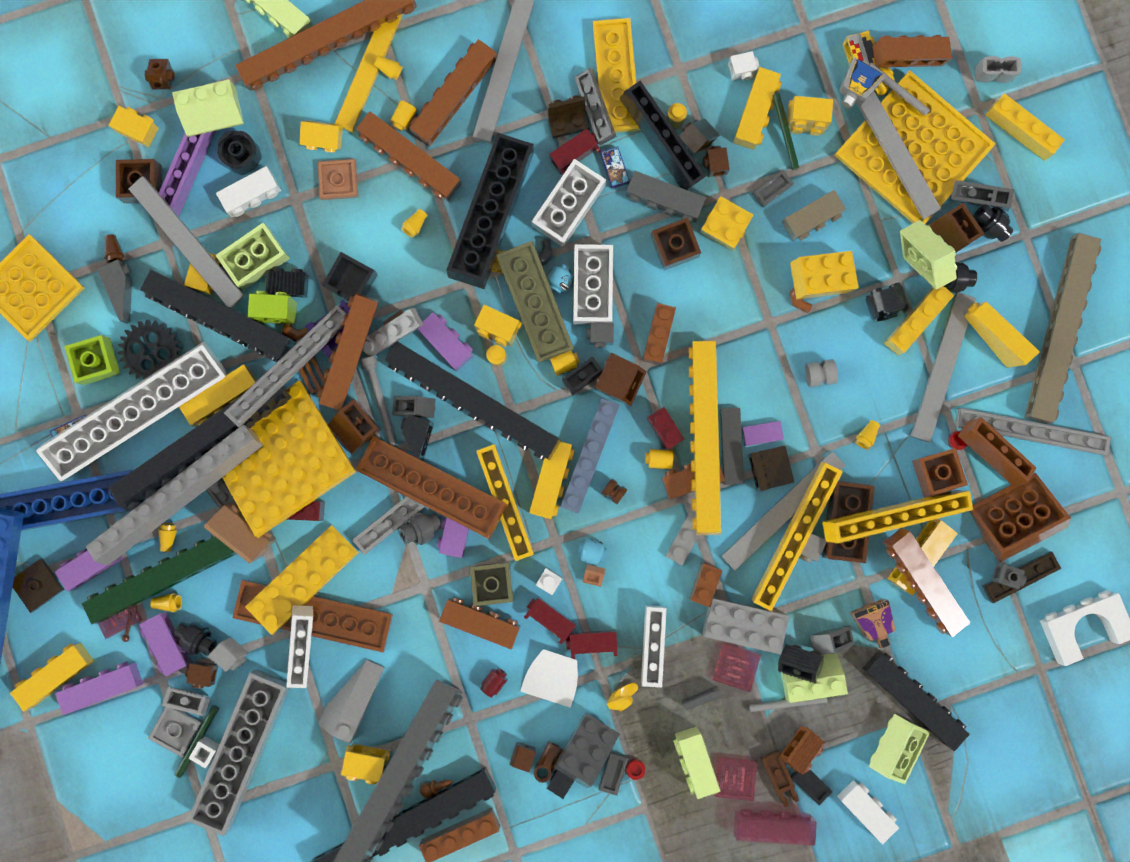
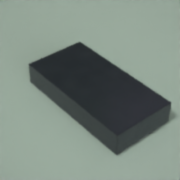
[790,769,832,806]

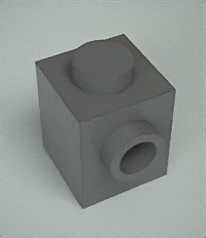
[587,323,614,348]

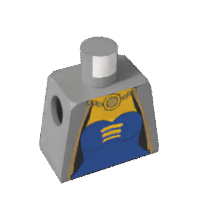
[839,57,886,109]

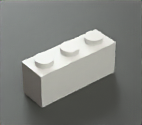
[216,166,282,217]
[837,780,899,845]

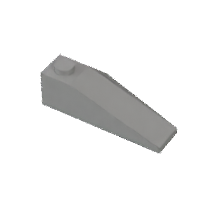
[318,660,385,743]

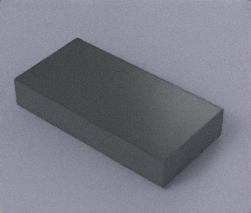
[752,169,794,208]
[682,686,722,711]
[598,751,628,796]

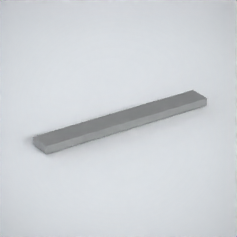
[473,0,534,144]
[856,92,941,219]
[129,176,245,308]
[910,293,976,442]
[224,305,348,427]
[955,408,1111,456]
[721,451,846,571]

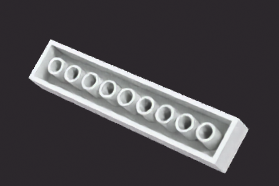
[36,341,227,482]

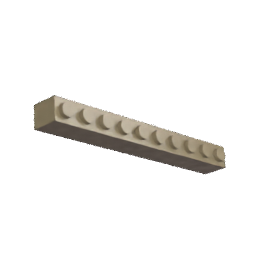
[1024,233,1101,424]

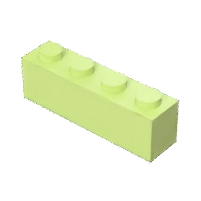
[244,0,313,38]

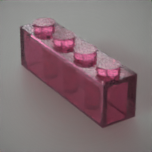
[734,809,817,846]

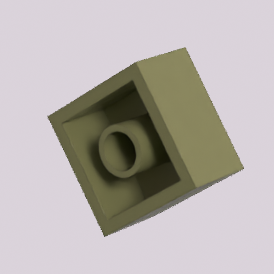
[470,562,514,606]

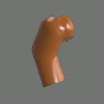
[790,287,812,313]
[282,324,309,341]

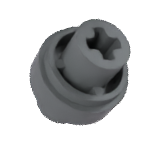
[399,513,441,545]

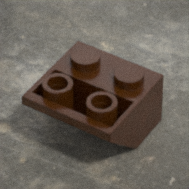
[929,203,984,252]
[595,353,647,406]
[328,399,381,454]

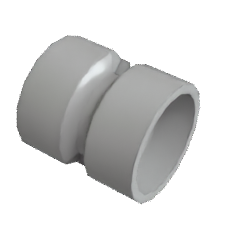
[805,359,838,388]

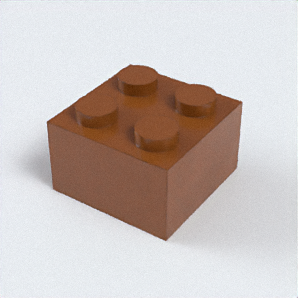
[912,448,968,497]

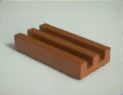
[299,356,326,395]

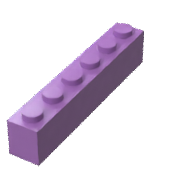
[159,131,216,217]

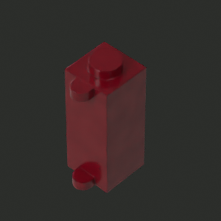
[549,129,601,176]
[524,597,576,645]
[566,630,618,659]

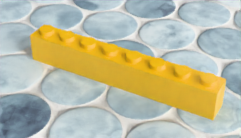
[751,462,843,611]
[822,490,973,543]

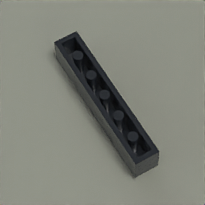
[619,80,706,190]
[862,651,970,752]

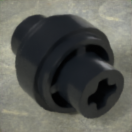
[974,205,1013,242]
[944,262,977,293]
[174,622,217,656]

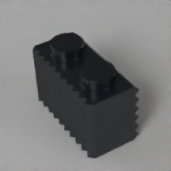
[266,268,309,298]
[562,357,603,396]
[778,644,824,684]

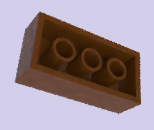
[822,481,875,564]

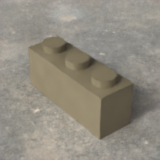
[782,190,846,241]

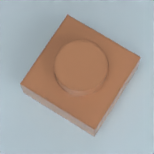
[582,564,606,587]

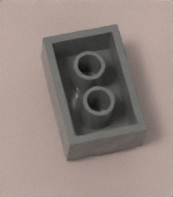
[554,713,620,788]

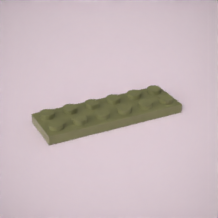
[496,240,574,363]

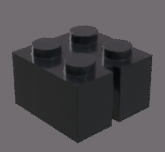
[322,252,378,301]

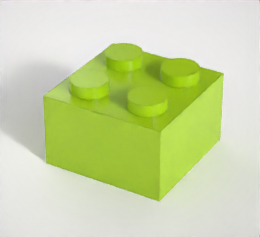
[248,291,297,325]
[64,335,120,385]

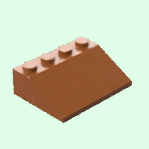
[969,473,1071,562]

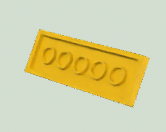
[593,18,640,133]
[245,525,359,635]

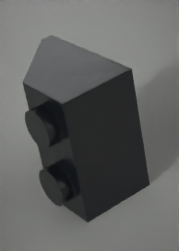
[400,414,434,460]

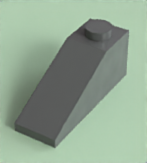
[951,180,1015,212]
[97,260,132,324]

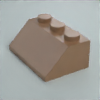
[203,503,277,564]

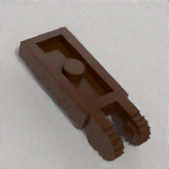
[760,749,799,808]

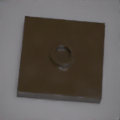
[13,558,65,613]

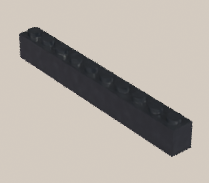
[384,341,562,461]
[108,386,291,512]
[311,767,496,862]

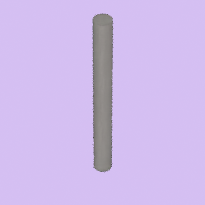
[869,63,930,116]
[749,697,827,712]

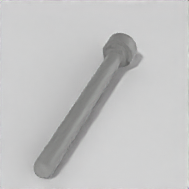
[361,356,397,446]

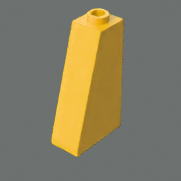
[964,301,1040,368]

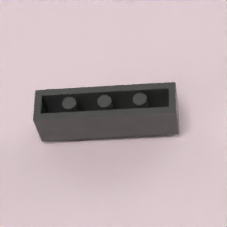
[626,171,706,223]

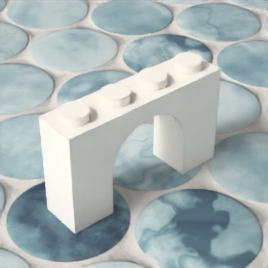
[1040,590,1130,666]

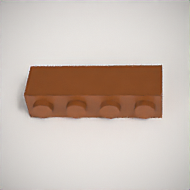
[872,35,953,68]
[958,417,1037,486]
[439,597,521,650]
[419,807,500,862]

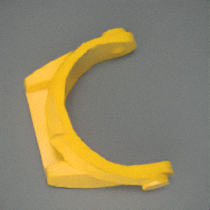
[607,682,638,712]

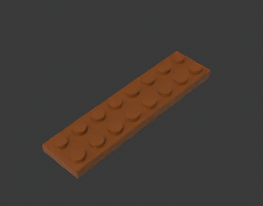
[356,436,508,539]
[233,580,393,652]

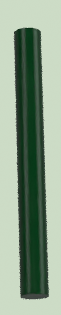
[772,93,800,170]
[174,705,219,778]

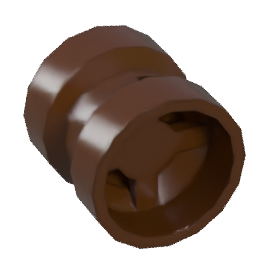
[601,478,628,505]

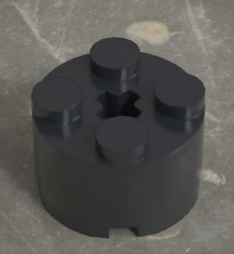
[217,130,262,175]
[865,282,910,322]

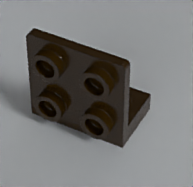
[547,95,589,138]
[748,446,794,491]

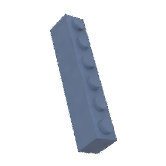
[561,398,619,514]

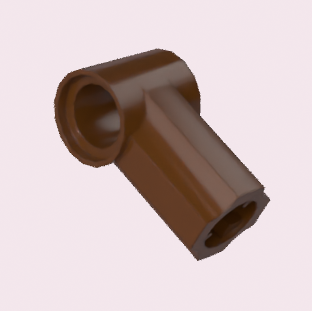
[534,741,563,783]

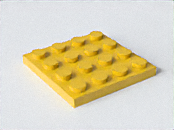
[0,234,85,342]

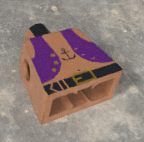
[850,599,895,648]

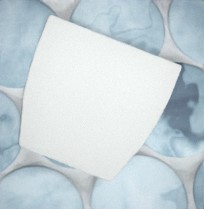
[520,649,578,707]

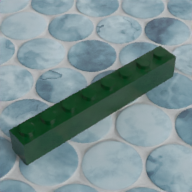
[81,534,237,624]

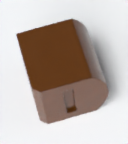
[509,742,536,772]

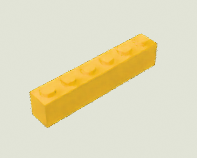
[476,444,534,561]

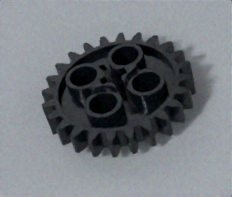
[117,320,183,380]

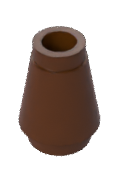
[104,234,124,263]

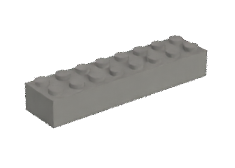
[188,670,290,836]

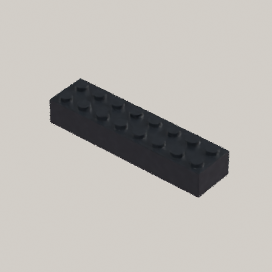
[446,133,534,290]
[140,269,297,362]

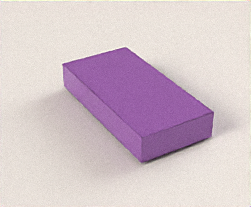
[742,421,784,446]

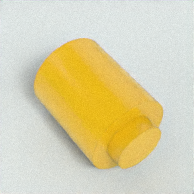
[390,100,417,132]
[666,103,687,129]
[487,345,507,367]
[550,351,580,376]
[645,449,673,470]

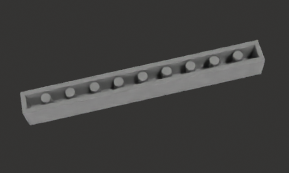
[86,424,263,566]

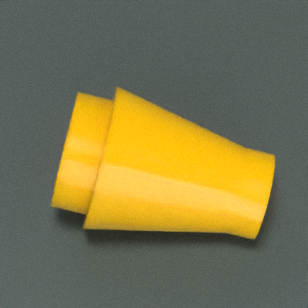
[374,55,403,80]
[401,209,427,238]
[856,420,880,450]
[157,522,178,552]
[150,593,182,612]

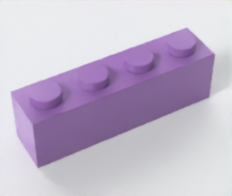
[55,661,143,715]

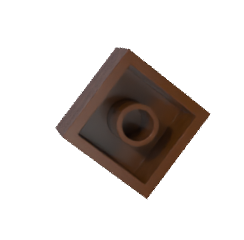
[116,159,162,203]
[650,217,701,270]

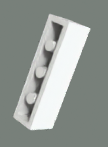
[286,605,313,688]
[641,605,666,687]

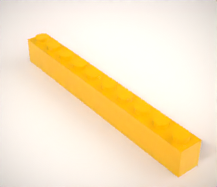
[688,341,721,535]

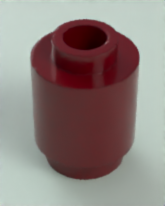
[480,668,508,698]

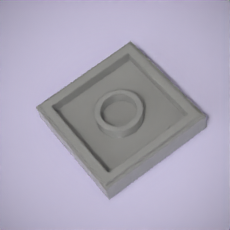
[148,707,203,757]

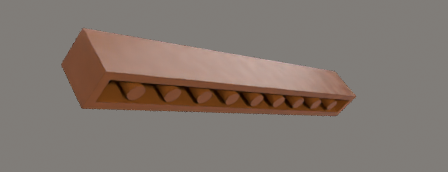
[235,0,417,90]

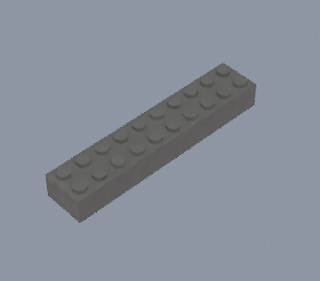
[334,679,463,862]

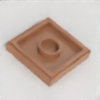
[317,159,359,200]

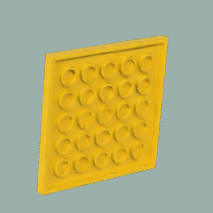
[834,70,995,224]
[222,380,356,538]

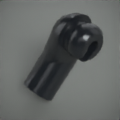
[538,239,553,265]

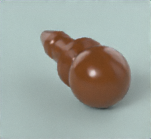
[419,779,453,798]

